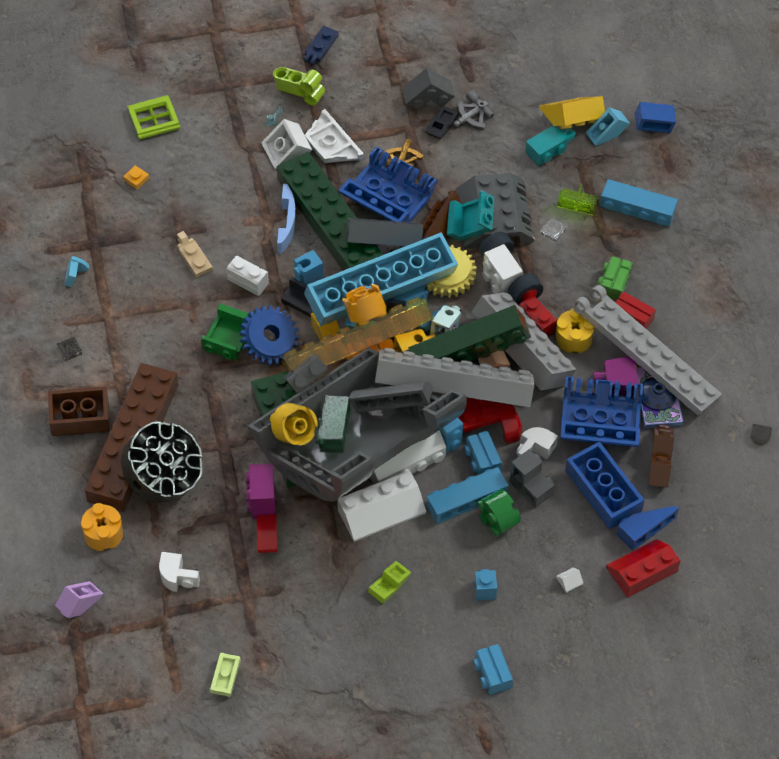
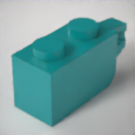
[525,126,576,166]

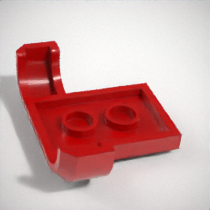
[458,397,523,445]

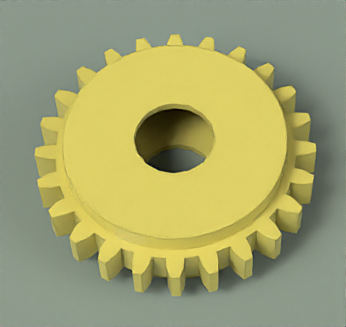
[426,245,477,298]

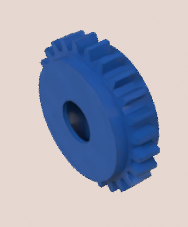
[239,305,300,366]

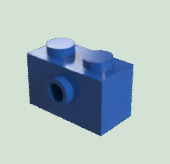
[635,102,676,133]

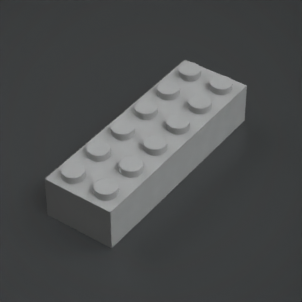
[471,292,576,391]

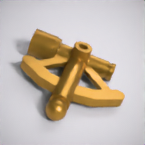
[385,139,423,168]

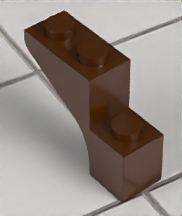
[648,425,674,488]

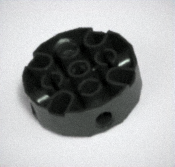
[121,421,203,503]

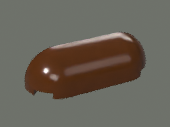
[422,190,461,240]

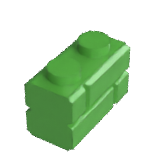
[597,256,633,300]

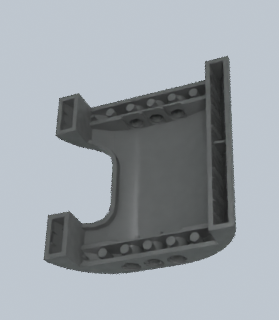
[248,347,467,501]

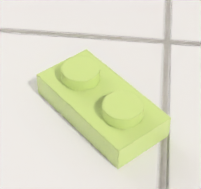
[210,653,241,697]

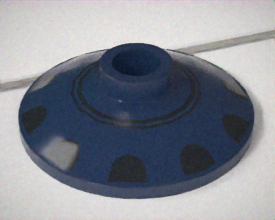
[641,377,677,410]

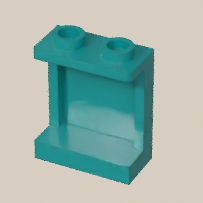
[447,191,494,242]

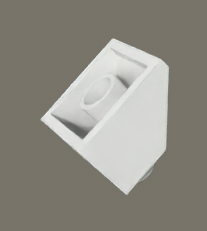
[261,119,312,169]

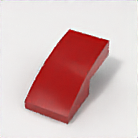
[257,514,278,553]

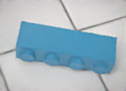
[600,179,678,227]
[427,467,509,524]

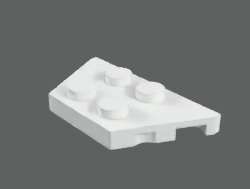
[305,109,364,163]

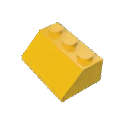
[539,96,605,129]

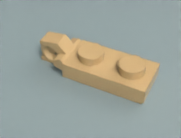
[177,231,213,278]

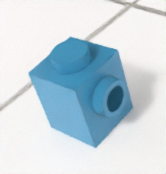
[474,569,497,601]

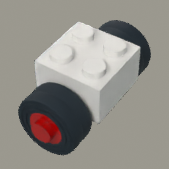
[479,232,543,306]

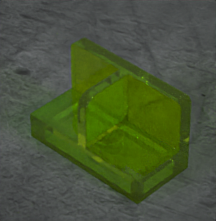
[558,184,598,215]

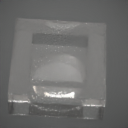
[541,218,566,242]

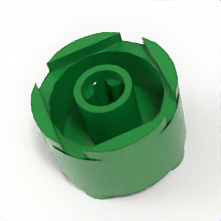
[477,489,521,537]

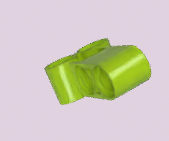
[273,67,325,106]

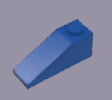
[617,506,679,551]

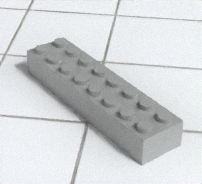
[375,348,534,407]

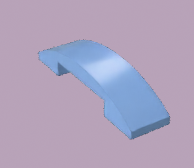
[277,184,296,254]

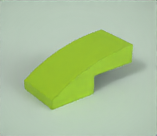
[368,561,411,604]

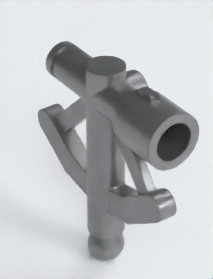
[453,90,494,129]

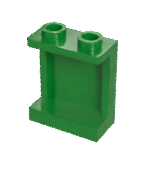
[201,303,248,361]

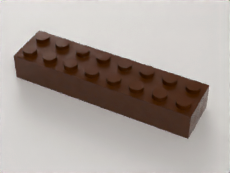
[85,363,179,512]

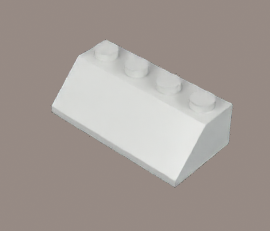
[370,430,446,484]
[338,471,426,542]

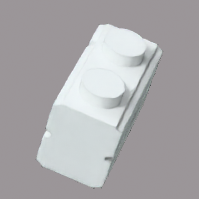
[226,256,269,296]

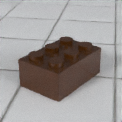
[48,386,110,436]

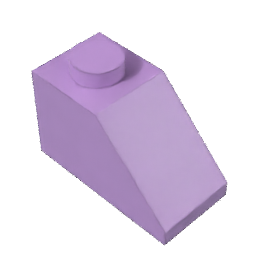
[55,581,104,618]

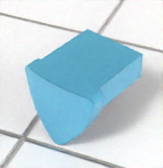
[64,256,89,287]

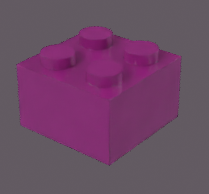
[246,464,275,519]

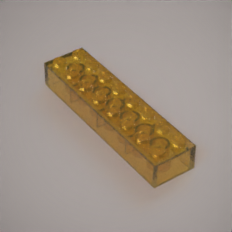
[281,297,434,373]

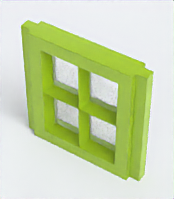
[127,95,181,140]

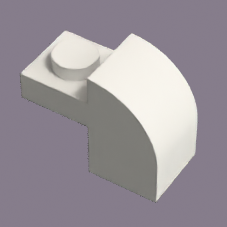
[516,427,558,459]
[159,552,200,592]

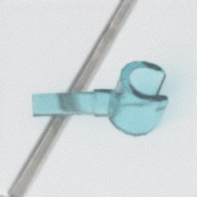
[266,106,282,126]

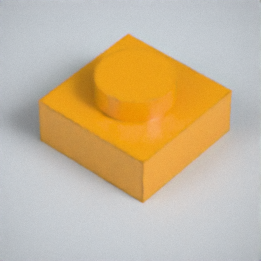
[123,165,149,190]

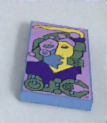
[635,362,683,428]

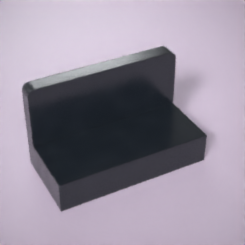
[281,277,313,318]

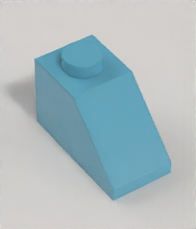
[586,107,630,146]

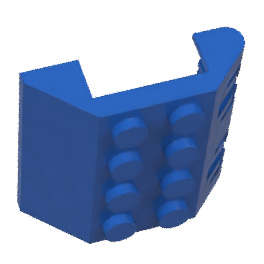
[338,147,438,222]
[560,376,643,447]

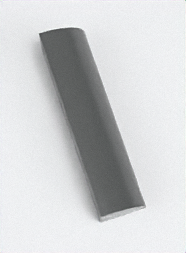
[346,218,423,246]
[349,382,433,413]

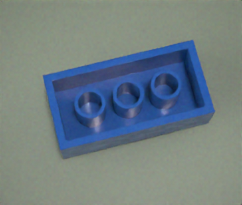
[565,442,644,530]

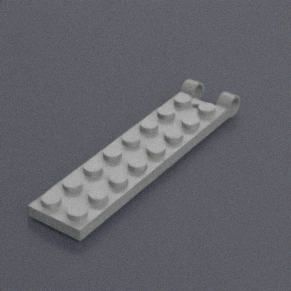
[573,285,722,416]

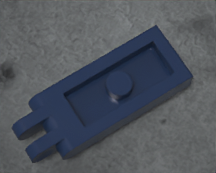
[304,25,339,65]

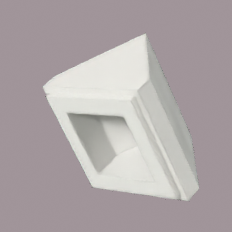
[556,568,584,593]

